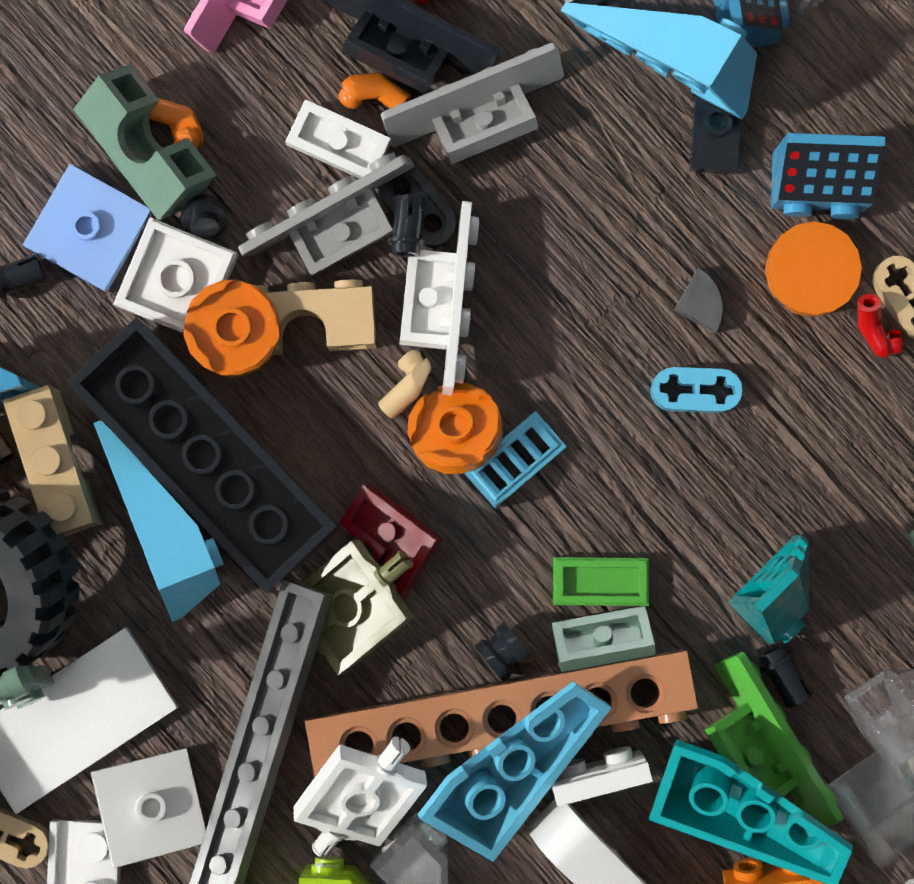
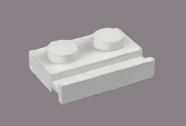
[551,746,653,807]
[47,819,121,884]

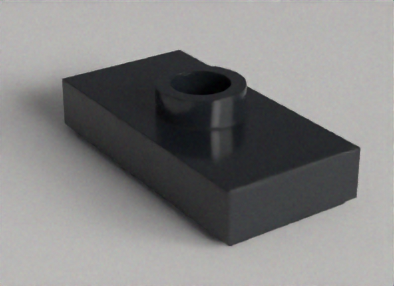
[689,94,741,175]

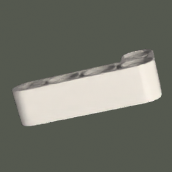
[525,799,647,884]

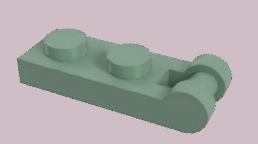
[0,666,55,710]

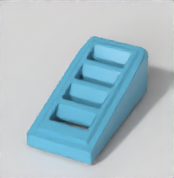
[464,411,567,509]

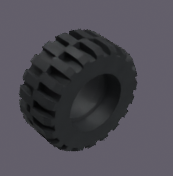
[0,490,80,677]

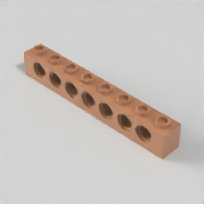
[305,649,698,777]

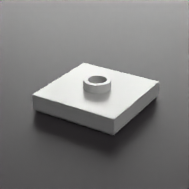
[113,218,239,334]
[91,748,206,868]

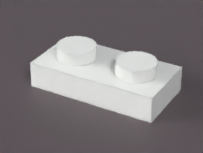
[285,99,391,179]

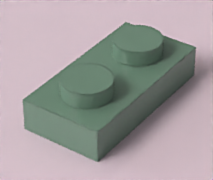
[551,606,656,673]

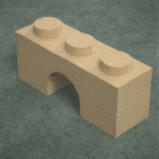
[254,279,377,355]
[2,385,103,536]

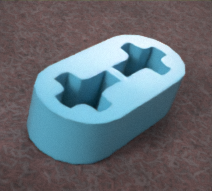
[650,367,743,413]

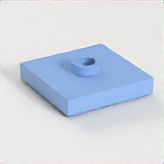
[23,164,153,293]

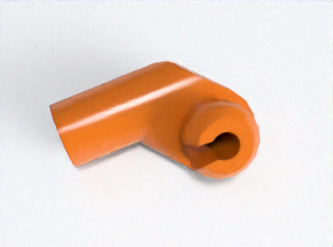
[338,72,411,109]
[149,97,204,150]

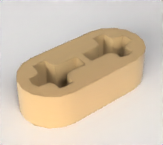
[872,256,914,339]
[0,807,49,869]

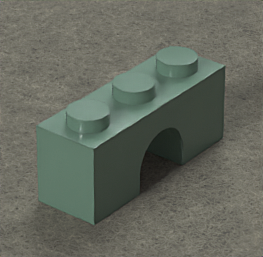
[73,64,217,221]

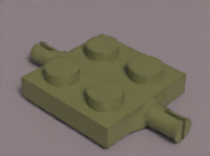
[301,540,414,676]

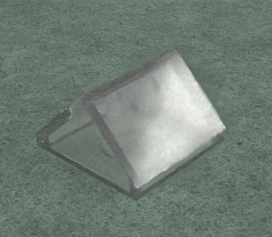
[827,734,914,869]

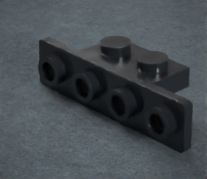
[322,0,500,94]

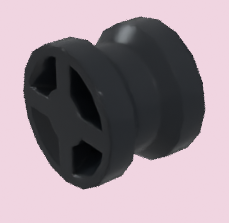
[474,622,534,682]

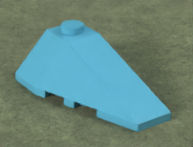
[561,2,757,119]
[94,420,224,622]
[418,681,612,862]

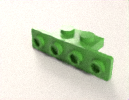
[704,652,844,827]

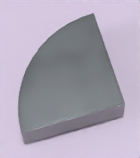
[674,268,723,333]

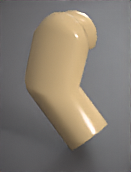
[378,349,431,419]

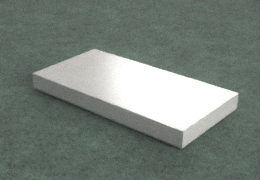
[0,627,179,814]

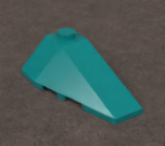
[727,535,809,644]
[649,739,853,884]

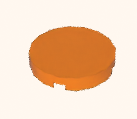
[765,221,862,317]
[184,280,280,376]
[407,383,503,474]

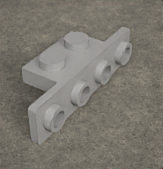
[381,42,564,164]
[238,152,415,276]

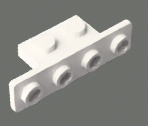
[399,201,479,396]

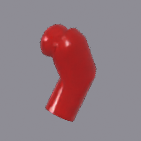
[857,294,904,358]

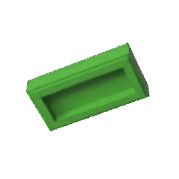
[553,557,649,606]

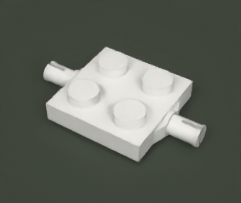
[293,736,427,857]

